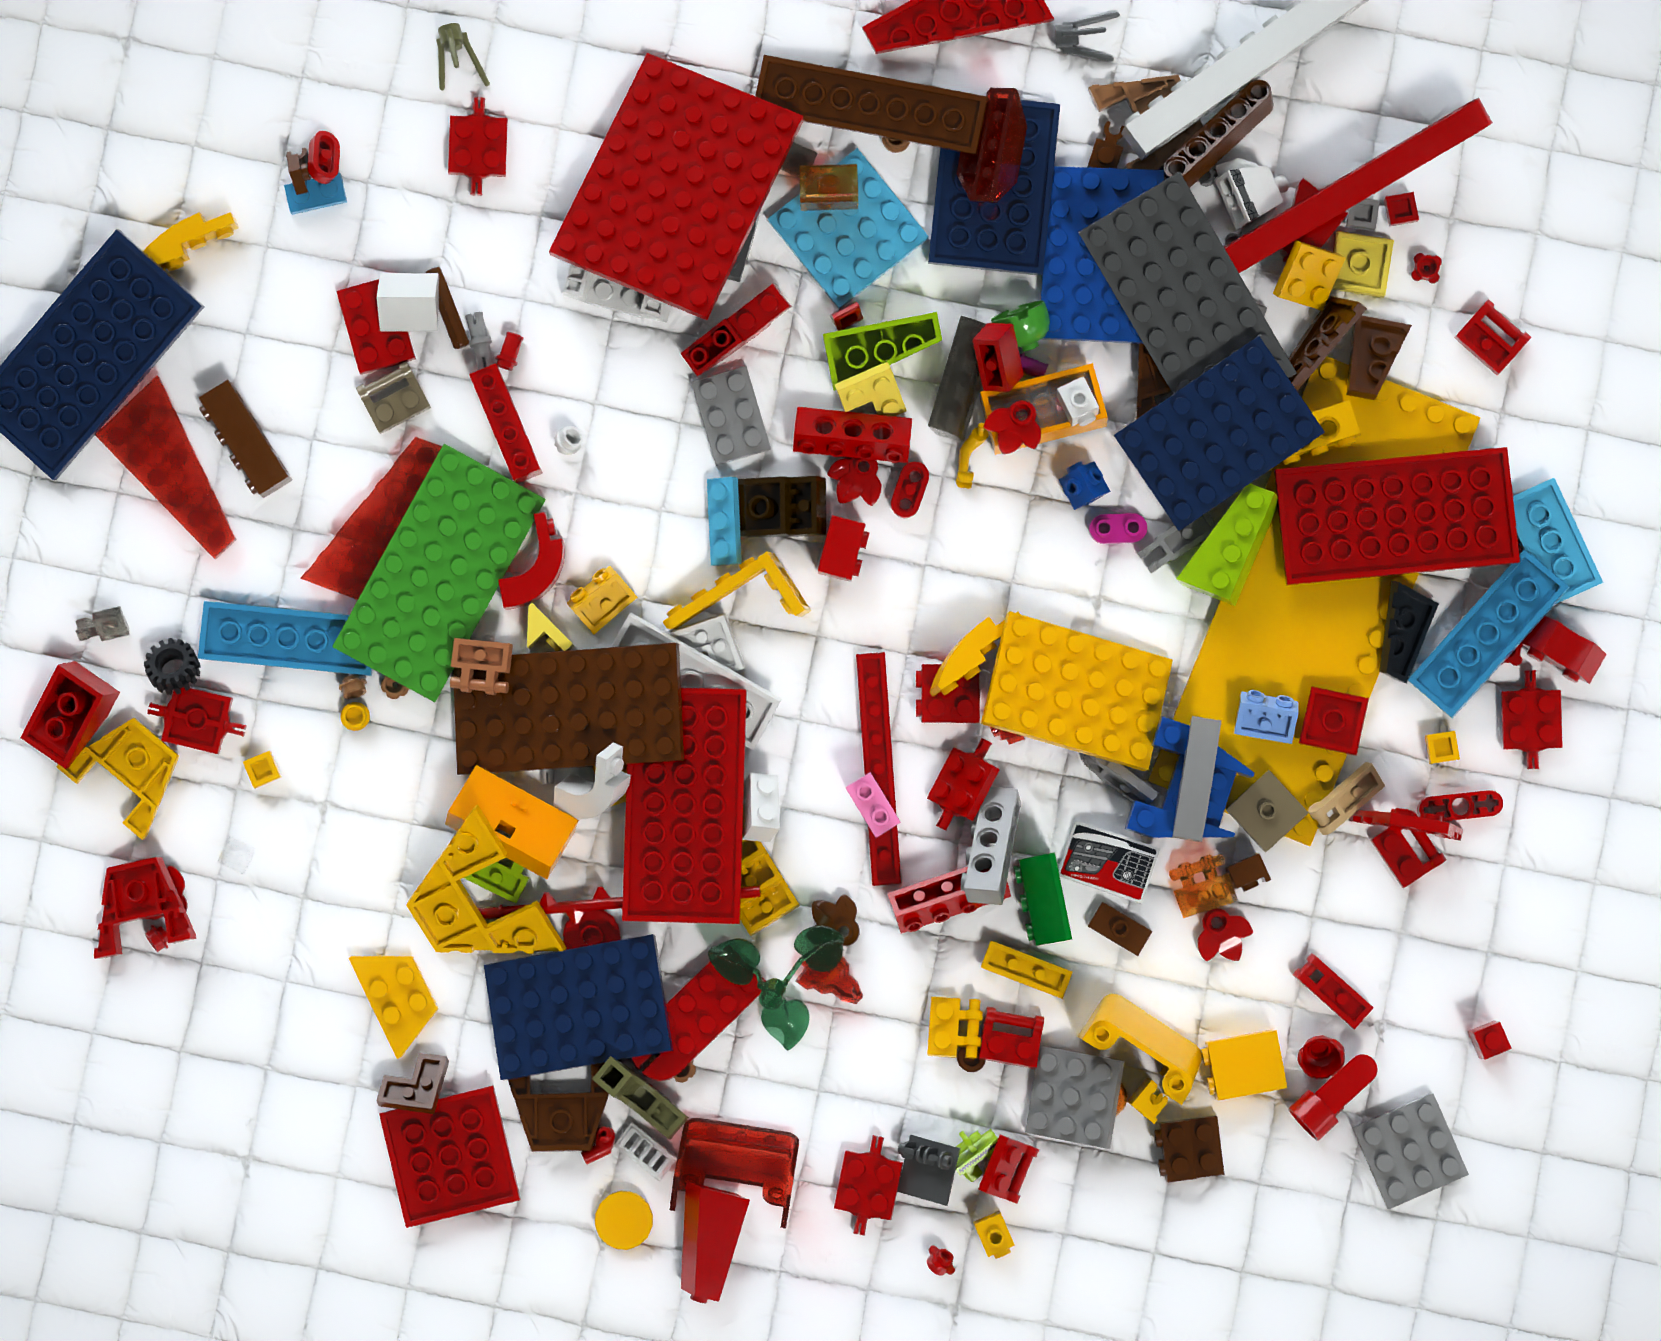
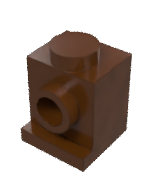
[1223,853,1271,892]

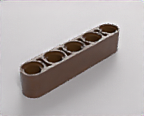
[1163,80,1274,188]

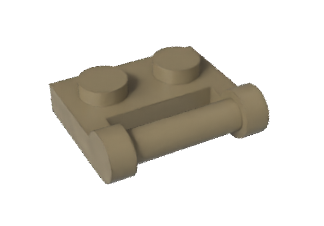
[356,361,431,434]

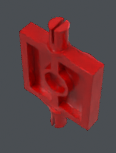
[448,97,508,196]
[1501,670,1563,769]
[147,687,247,755]
[927,738,1000,831]
[834,1135,903,1236]

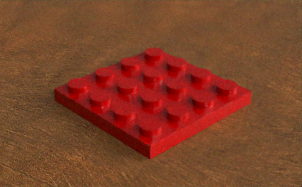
[379,1085,521,1228]

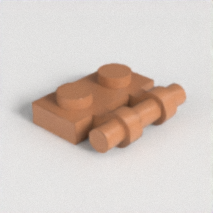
[450,638,513,695]

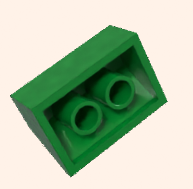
[1013,852,1072,946]

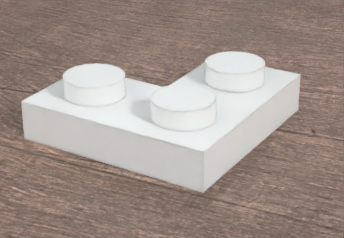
[670,613,745,672]

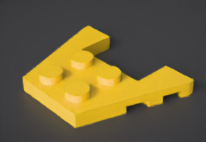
[56,718,180,840]

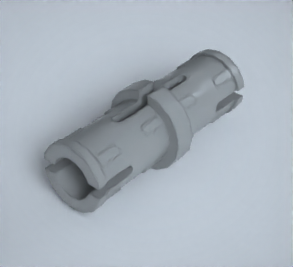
[465,312,494,370]

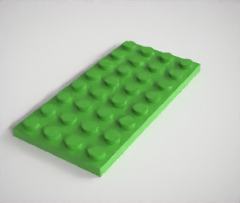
[332,443,546,703]

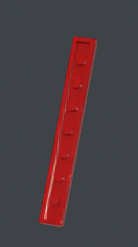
[856,652,901,886]

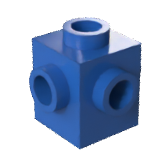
[1058,461,1111,510]

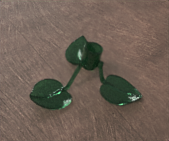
[707,926,844,1051]

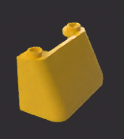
[1077,994,1202,1105]

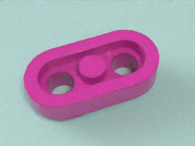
[1089,513,1147,544]

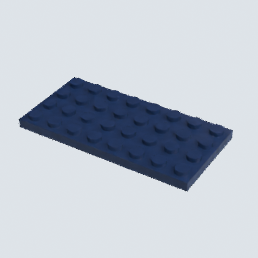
[0,229,205,480]

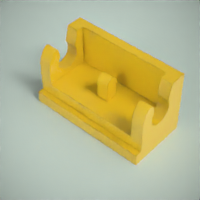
[1127,1077,1168,1124]

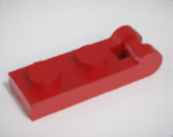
[1292,953,1374,1029]

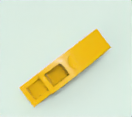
[144,212,239,271]
[930,611,1020,697]

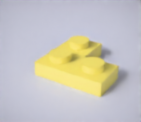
[834,362,907,416]

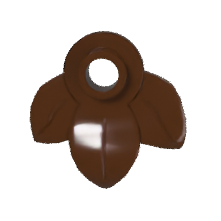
[806,894,860,947]

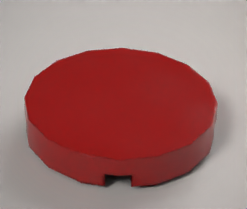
[563,910,621,950]

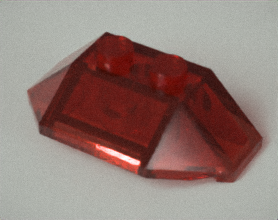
[957,87,1027,203]

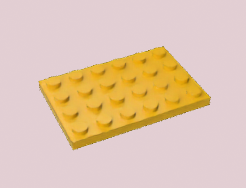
[981,611,1173,771]

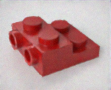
[916,664,980,723]

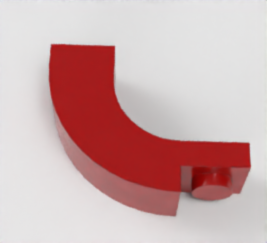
[498,512,565,610]

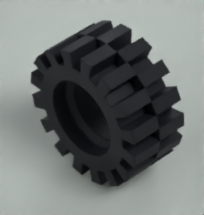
[144,638,201,695]

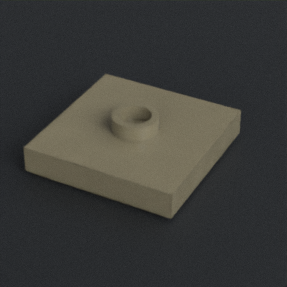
[1225,770,1309,853]

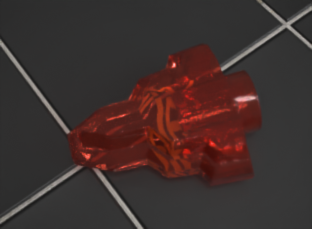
[795,939,864,1004]

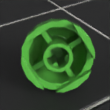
[991,300,1050,352]

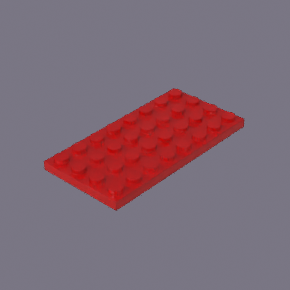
[1274,447,1520,586]
[622,688,747,924]

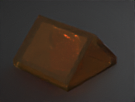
[800,164,859,211]

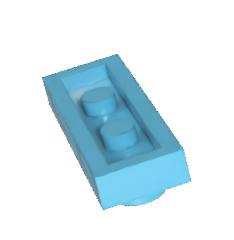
[707,477,742,566]

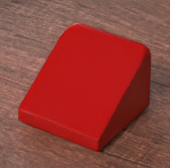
[829,302,864,331]

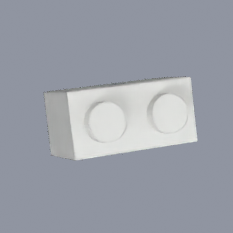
[743,772,780,842]

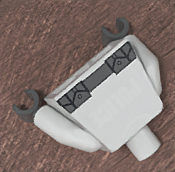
[1200,158,1289,241]

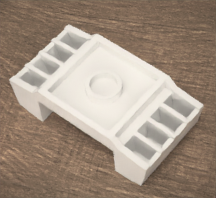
[562,264,672,323]

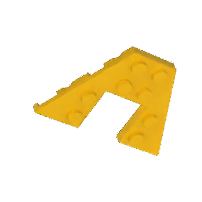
[406,805,567,954]

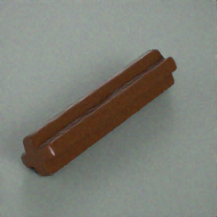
[425,267,469,350]

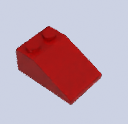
[20,661,120,769]

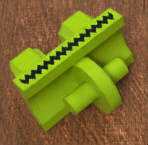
[955,1128,998,1182]

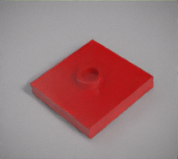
[1299,686,1369,756]

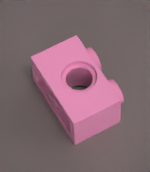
[845,772,901,838]

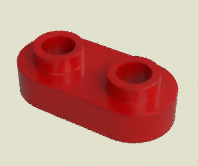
[308,131,340,184]
[891,461,929,519]

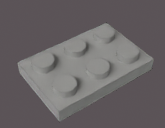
[691,366,771,466]

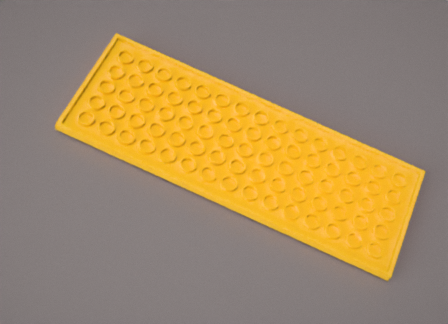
[1148,356,1481,847]

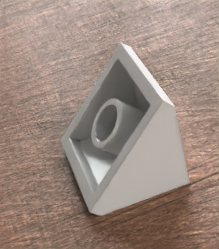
[377,273,439,332]

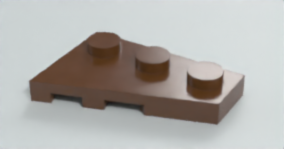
[1346,315,1412,400]

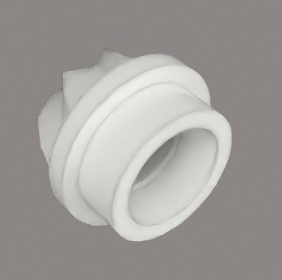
[554,426,583,455]

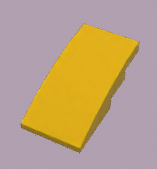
[740,840,800,936]

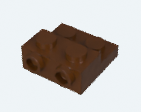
[1154,1116,1225,1182]

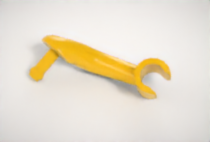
[956,422,989,489]

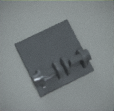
[897,1135,960,1206]

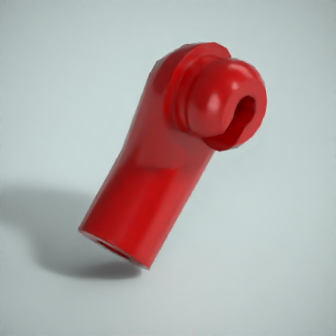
[581,1126,615,1165]

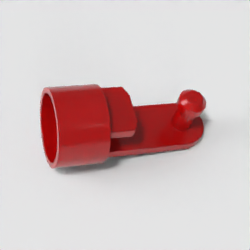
[1288,1054,1378,1141]

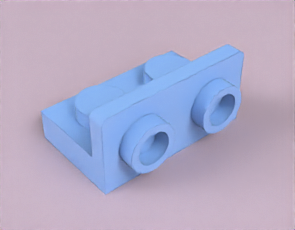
[1234,690,1299,744]

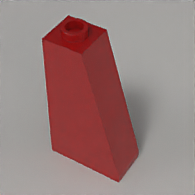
[681,1181,750,1304]

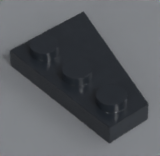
[1379,581,1439,684]

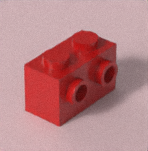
[972,323,1024,392]
[817,515,870,582]

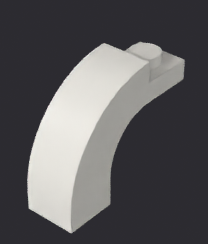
[553,742,631,819]

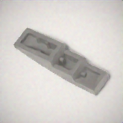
[1172,716,1221,842]

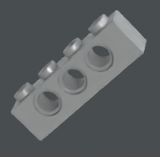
[961,787,1021,905]

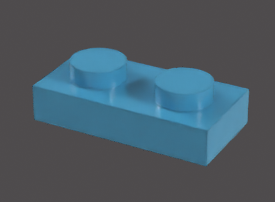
[284,173,348,215]

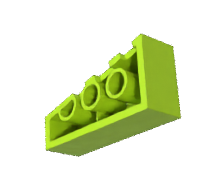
[823,312,942,391]
[1176,483,1278,606]

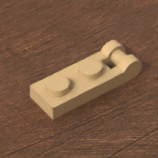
[1308,762,1385,835]

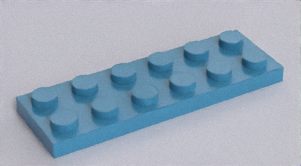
[1408,549,1569,719]
[198,601,373,676]

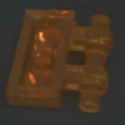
[1169,854,1238,918]

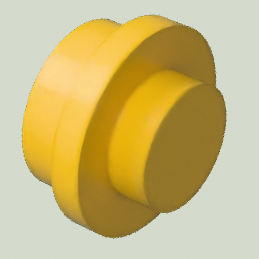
[341,702,370,731]

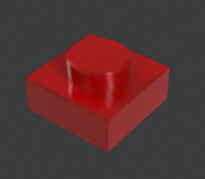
[1384,192,1419,227]

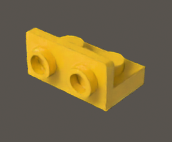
[567,566,638,635]

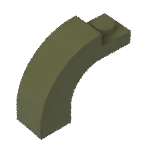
[592,1056,689,1140]

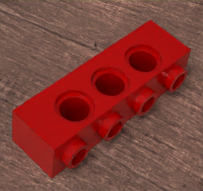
[469,363,543,484]
[793,407,913,463]

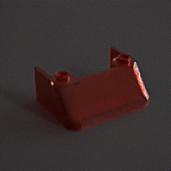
[669,1118,799,1229]

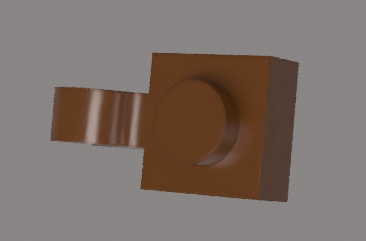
[286,148,311,195]

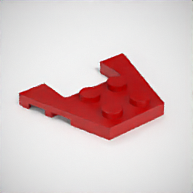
[1349,808,1463,841]
[94,857,197,959]

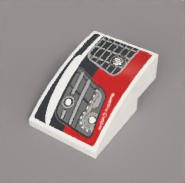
[1059,821,1161,904]

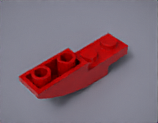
[680,283,792,377]

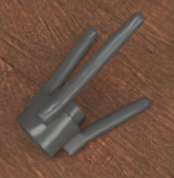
[1055,12,1120,62]

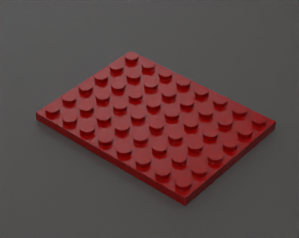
[549,53,804,320]

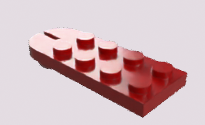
[632,943,770,1081]

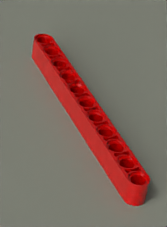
[1224,97,1493,273]

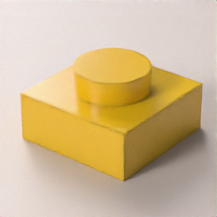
[1425,731,1460,764]
[243,750,282,789]

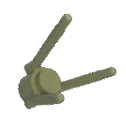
[436,23,490,91]

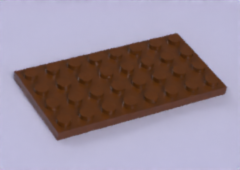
[453,643,684,775]

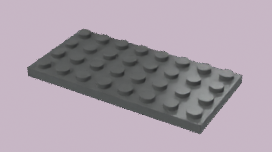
[1078,171,1297,394]

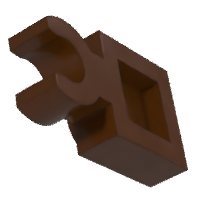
[1087,121,1125,168]

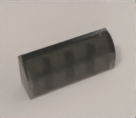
[928,316,986,442]

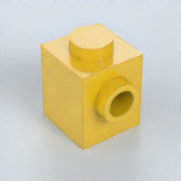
[973,1210,1015,1259]

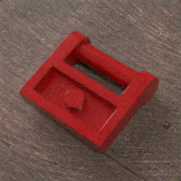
[1454,299,1532,375]
[1370,811,1447,888]
[978,1006,1045,1069]
[978,1135,1040,1204]

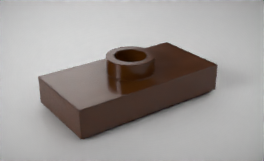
[1087,901,1153,956]

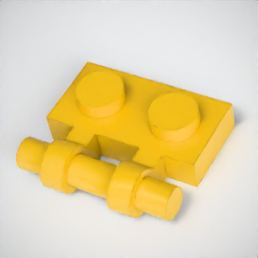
[927,997,983,1059]

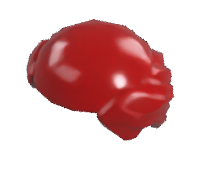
[1297,1035,1345,1080]

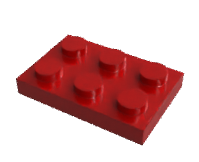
[336,279,416,375]

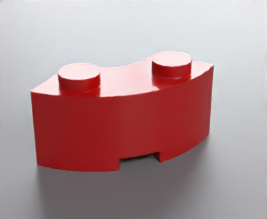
[1521,616,1607,684]

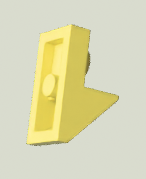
[527,603,575,651]

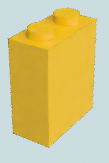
[1201,1029,1288,1101]

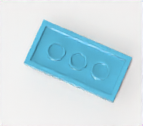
[1513,477,1604,604]

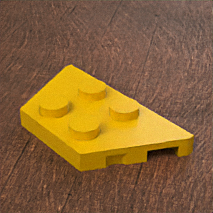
[348,956,439,1059]

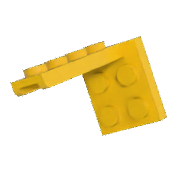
[662,551,812,629]

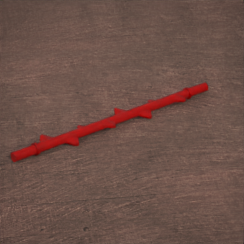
[478,885,761,924]

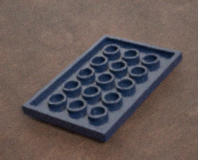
[928,96,1061,276]
[1114,336,1325,531]
[484,934,673,1081]

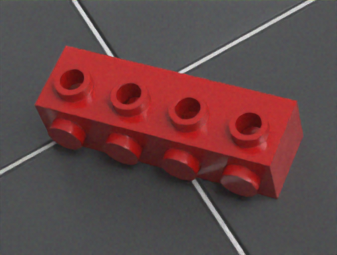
[887,866,1011,934]

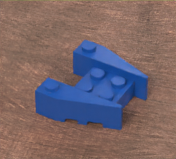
[1124,717,1254,838]

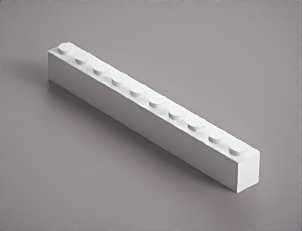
[1121,0,1369,161]

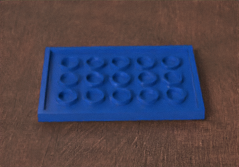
[1041,166,1165,344]

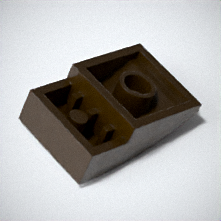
[738,476,826,537]

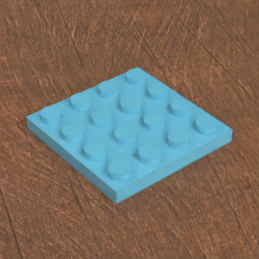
[767,148,929,309]

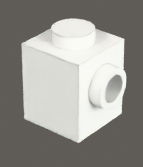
[1057,376,1099,427]

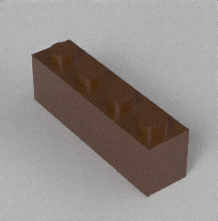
[198,379,293,498]

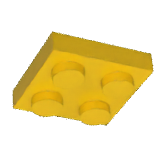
[1272,240,1346,311]

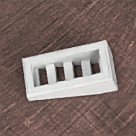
[614,1122,678,1182]

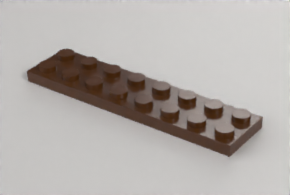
[755,55,989,155]

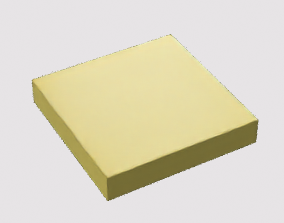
[1332,231,1394,298]

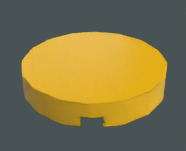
[595,1191,653,1250]

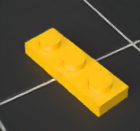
[980,940,1073,999]

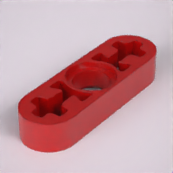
[1417,790,1503,822]

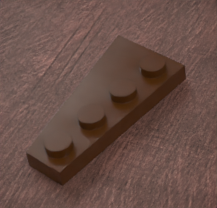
[1288,296,1367,392]

